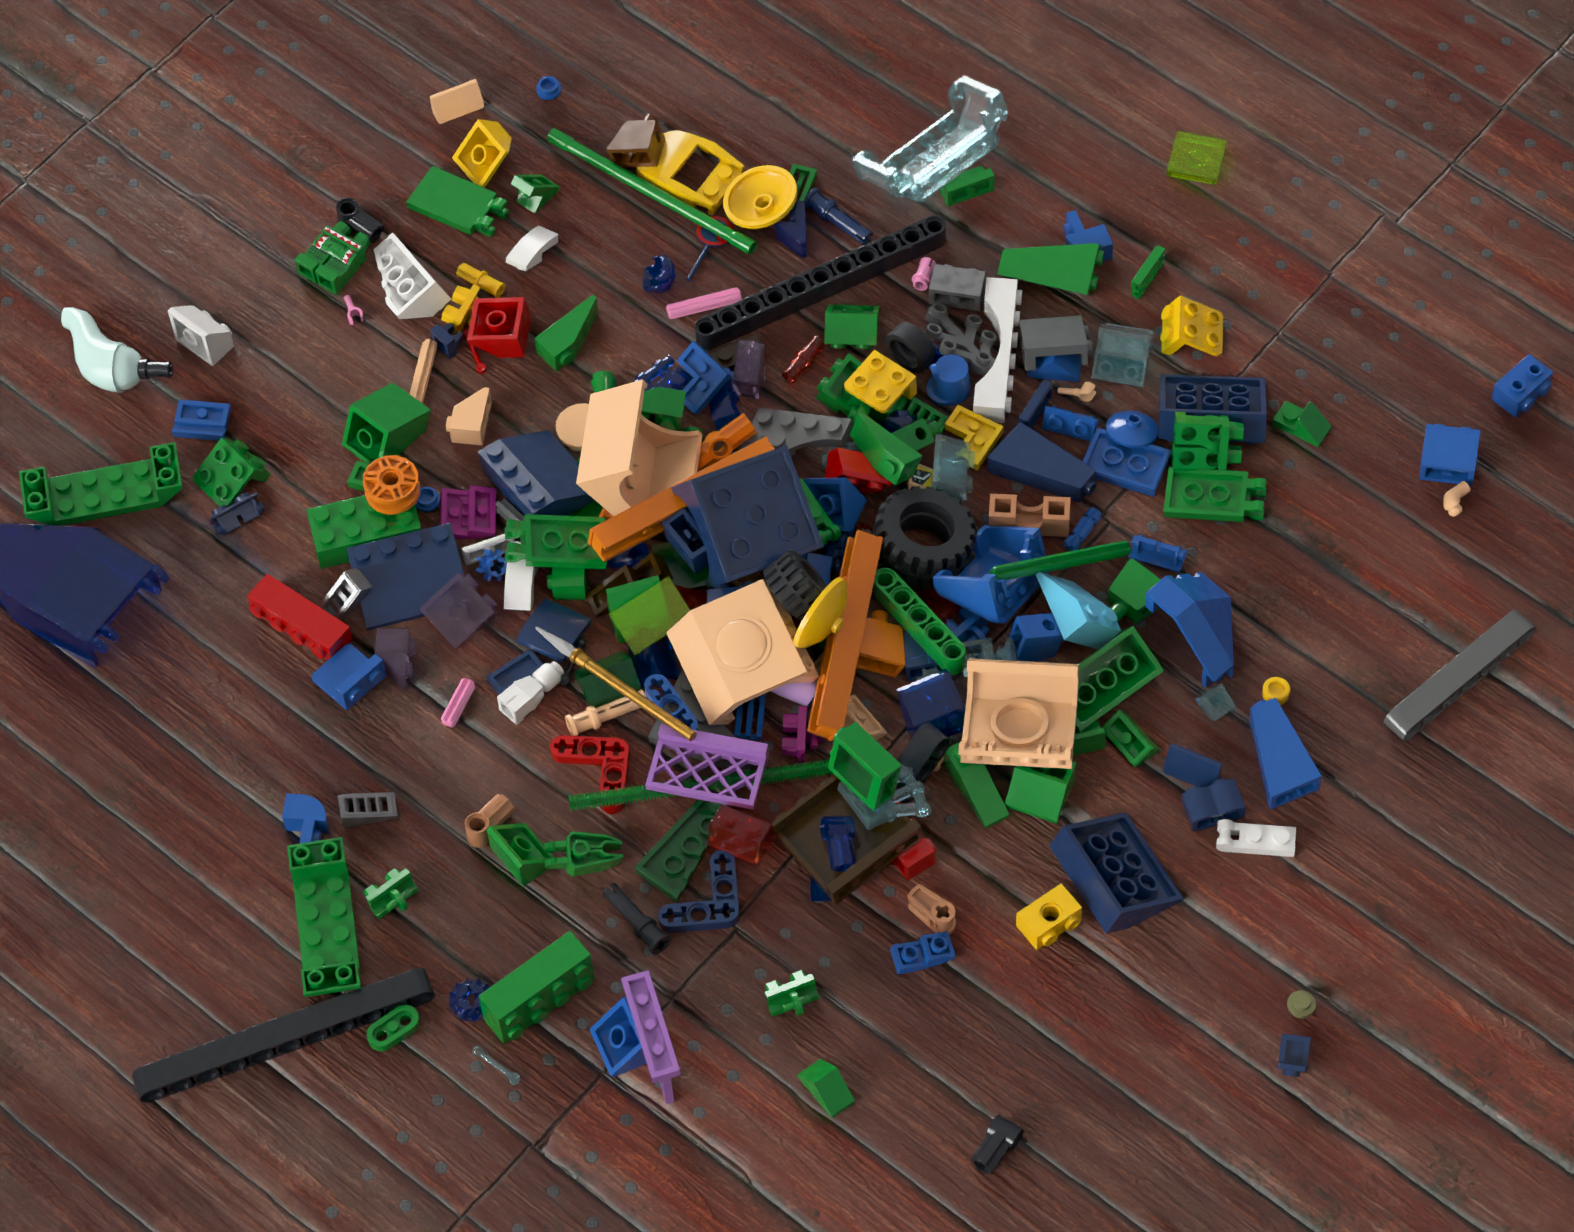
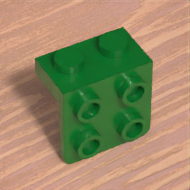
[193,438,271,507]

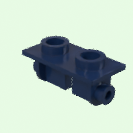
[209,492,265,535]

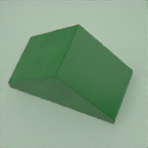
[797,1059,855,1118]

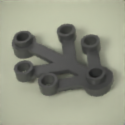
[924,303,997,375]

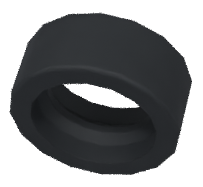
[885,322,936,373]

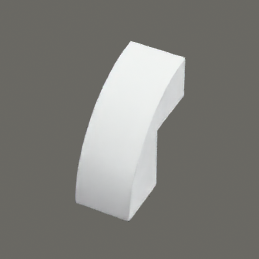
[504,541,539,611]

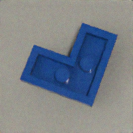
[677,341,731,415]

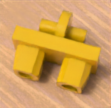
[441,284,480,334]

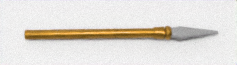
[535,627,697,742]

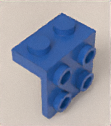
[312,644,386,711]

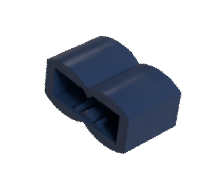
[1181,778,1246,831]

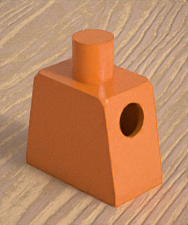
[856,610,905,678]

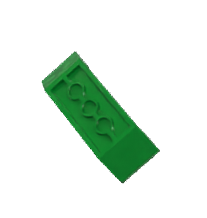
[19,442,183,526]
[287,837,361,997]

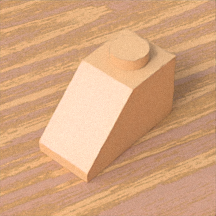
[446,387,492,446]

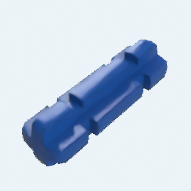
[1064,507,1101,551]

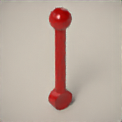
[462,329,487,374]

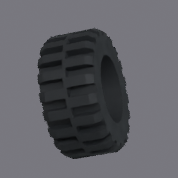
[872,486,977,590]

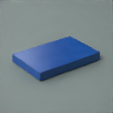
[1082,428,1172,497]

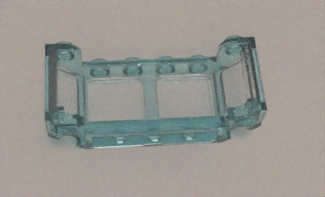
[852,76,1008,202]

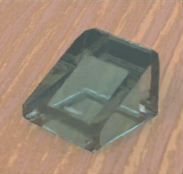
[1194,684,1236,721]

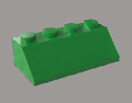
[1075,626,1164,732]

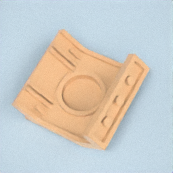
[666,579,819,725]
[958,658,1079,769]

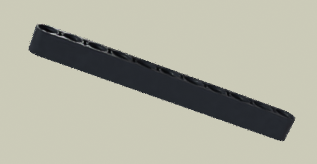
[694,215,946,350]
[132,968,435,1103]

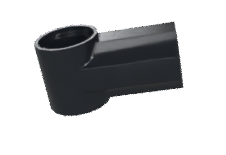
[336,197,384,243]
[971,1114,1024,1175]

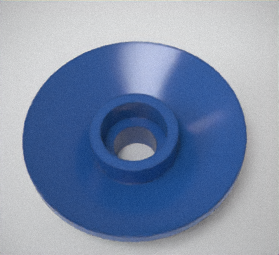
[1106,411,1159,448]

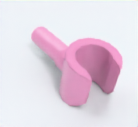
[344,295,364,325]

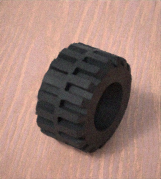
[763,550,827,621]

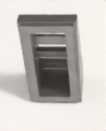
[318,568,372,621]
[338,792,398,828]

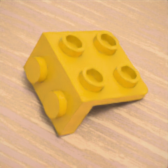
[1160,295,1223,356]
[844,350,917,413]

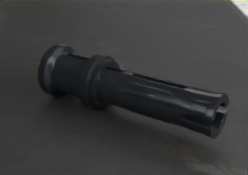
[603,883,671,955]

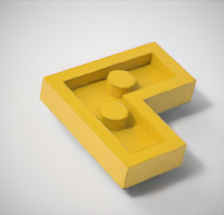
[945,405,1004,471]

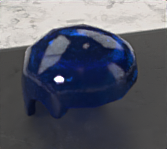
[643,255,676,294]

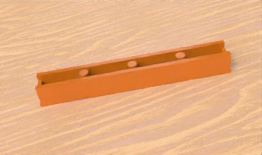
[588,436,775,562]
[807,530,883,741]

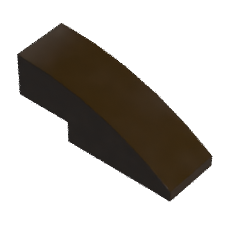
[586,552,673,617]

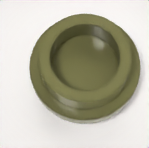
[1287,990,1316,1019]

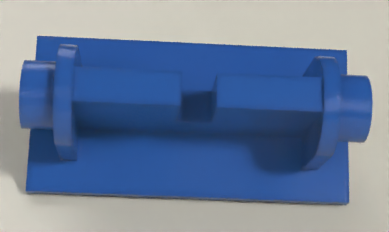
[1042,405,1099,442]
[1128,534,1188,573]

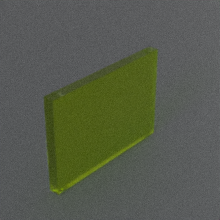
[609,577,690,655]

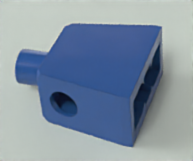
[1005,613,1066,662]

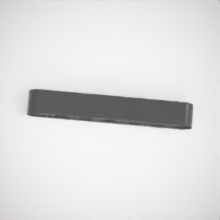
[1384,609,1536,741]

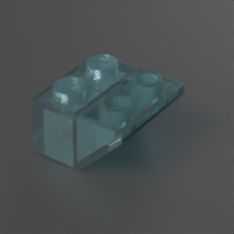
[1091,322,1154,387]

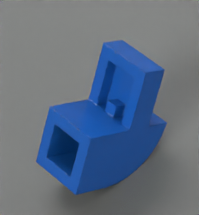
[1063,210,1113,261]
[282,793,330,844]

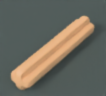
[410,338,438,404]

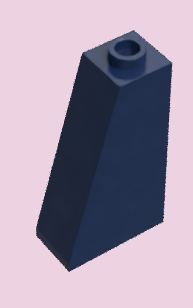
[988,422,1097,503]

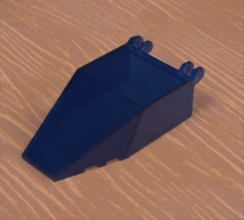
[0,523,170,668]

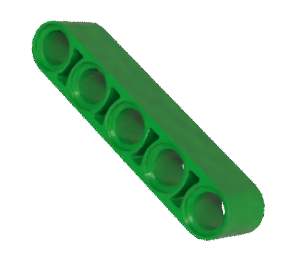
[873,568,966,675]

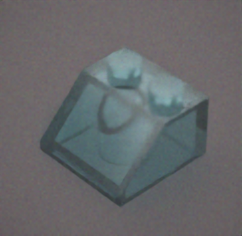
[932,434,975,501]

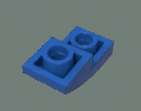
[890,931,956,975]

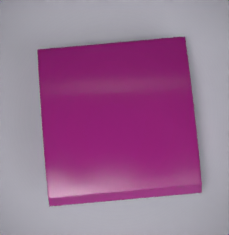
[439,485,496,539]

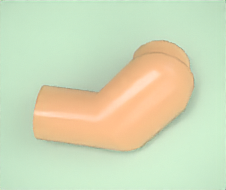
[1444,481,1471,517]

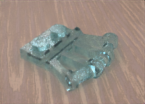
[838,754,932,830]

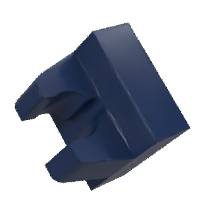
[430,323,463,359]

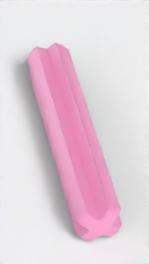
[666,287,742,319]

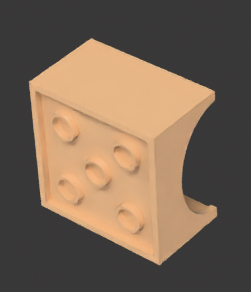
[576,380,703,516]

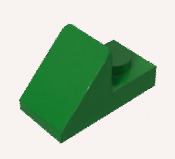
[511,174,560,213]
[1272,401,1332,448]

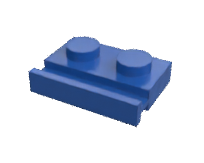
[172,400,231,441]

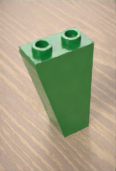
[997,243,1105,295]

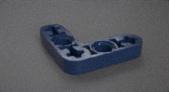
[658,850,740,933]

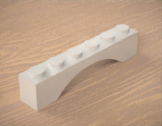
[973,277,1022,423]

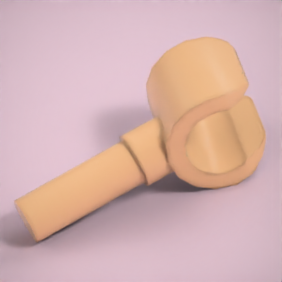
[1058,382,1096,402]

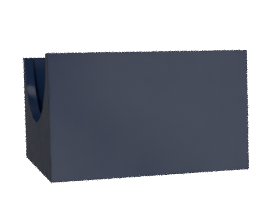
[671,445,824,588]

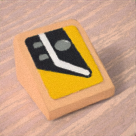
[909,464,937,490]

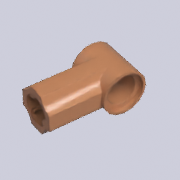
[465,794,515,848]

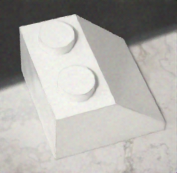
[168,305,234,366]

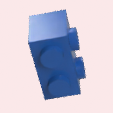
[1492,354,1553,418]

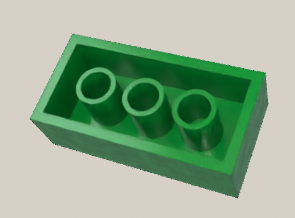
[306,495,421,569]
[479,931,595,1044]

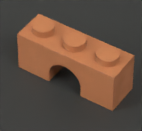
[989,494,1071,537]

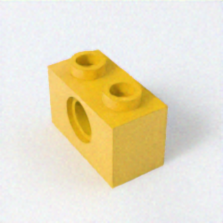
[1016,883,1082,950]

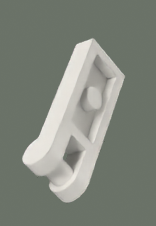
[1216,819,1296,857]

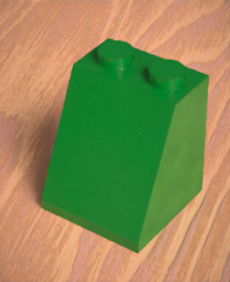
[342,383,431,464]

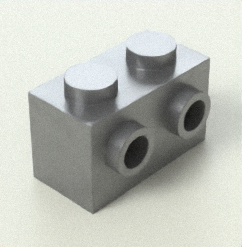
[929,264,985,311]

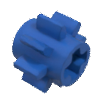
[476,549,507,581]

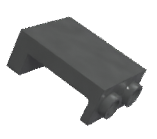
[1019,315,1092,371]

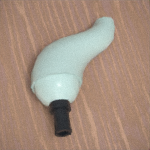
[61,307,173,393]

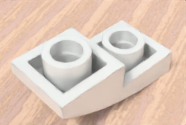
[506,225,558,271]

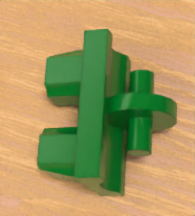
[364,868,419,920]
[765,970,819,1017]

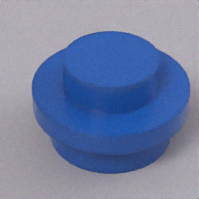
[536,76,561,100]
[415,487,440,512]

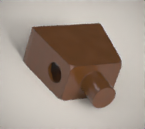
[606,113,665,167]

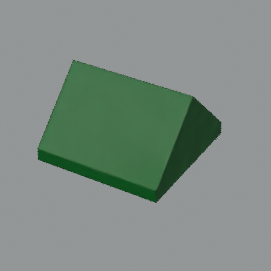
[487,823,554,887]

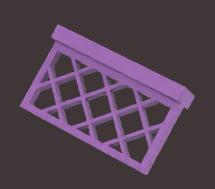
[645,724,769,810]
[621,970,681,1104]

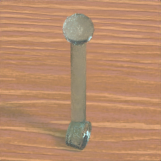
[472,1045,520,1085]

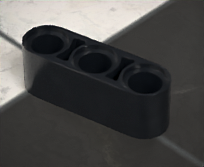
[894,722,951,803]

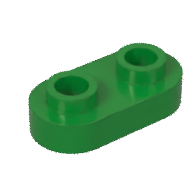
[367,1005,420,1051]

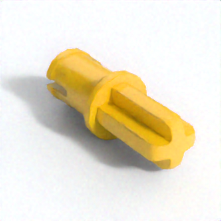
[456,263,505,298]

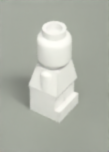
[497,661,564,725]

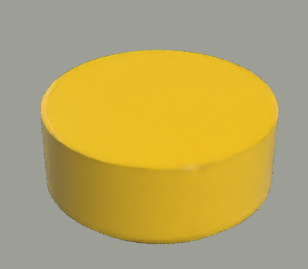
[1262,677,1290,705]

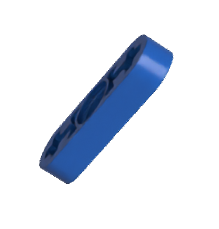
[644,674,699,731]

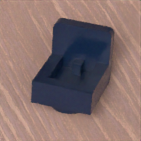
[1277,1033,1311,1077]

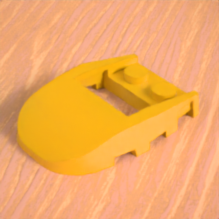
[636,131,745,216]

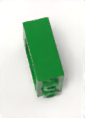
[828,722,902,812]

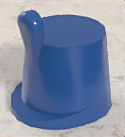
[927,354,972,406]

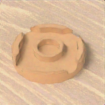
[556,403,589,452]

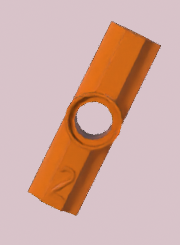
[697,413,757,472]

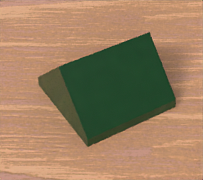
[572,651,642,708]

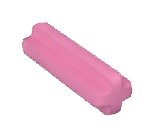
[441,678,475,727]

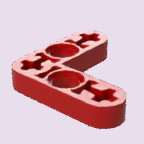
[550,735,630,814]

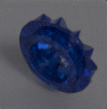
[449,978,490,1021]

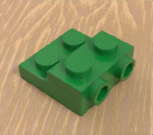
[816,353,862,416]

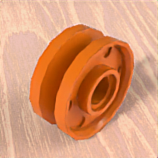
[363,455,420,515]

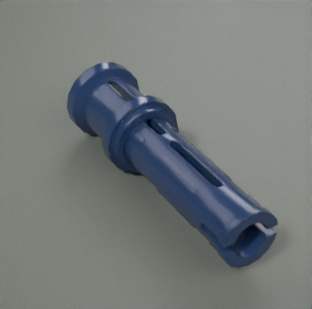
[803,188,873,246]

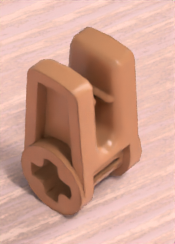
[907,884,956,935]

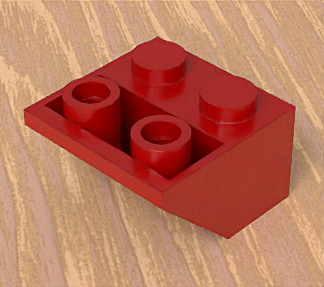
[825,448,892,495]

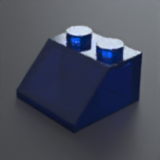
[897,669,965,737]

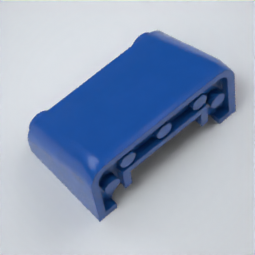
[933,525,1048,623]

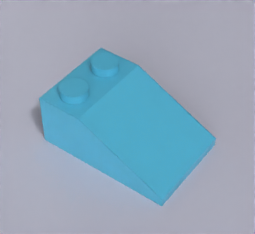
[1036,572,1121,649]

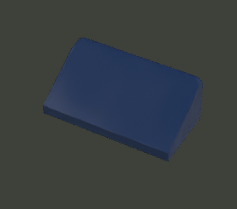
[1163,743,1222,787]

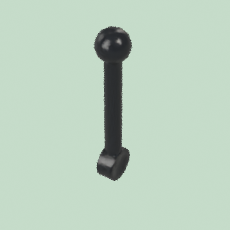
[559,638,587,687]

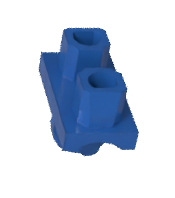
[944,607,989,648]

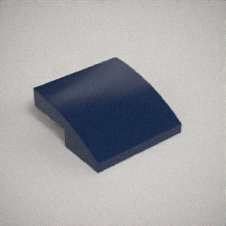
[516,598,592,663]

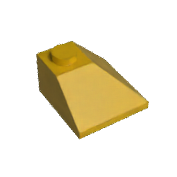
[452,119,512,188]

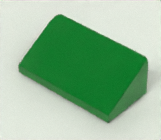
[1101,709,1160,767]

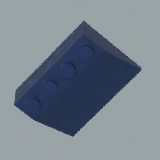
[1159,374,1267,444]
[478,430,594,516]
[347,523,471,631]
[1049,812,1183,934]

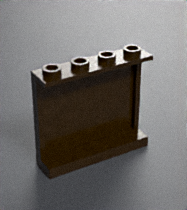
[771,775,924,905]

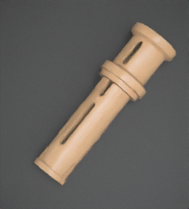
[565,689,646,736]

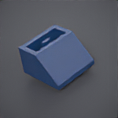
[1419,424,1480,486]

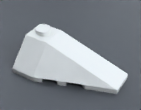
[374,232,451,319]

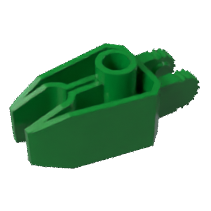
[543,831,623,877]

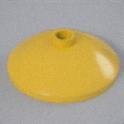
[723,165,798,229]
[793,577,848,649]

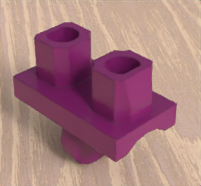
[782,707,826,763]

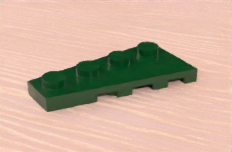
[634,799,728,903]

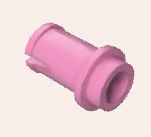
[912,257,936,291]

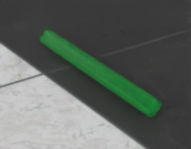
[990,540,1131,580]

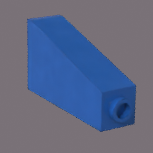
[1249,698,1322,810]

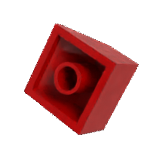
[467,297,531,358]

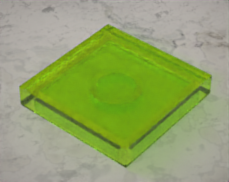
[1166,131,1227,185]

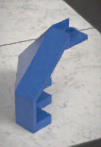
[1145,572,1234,688]

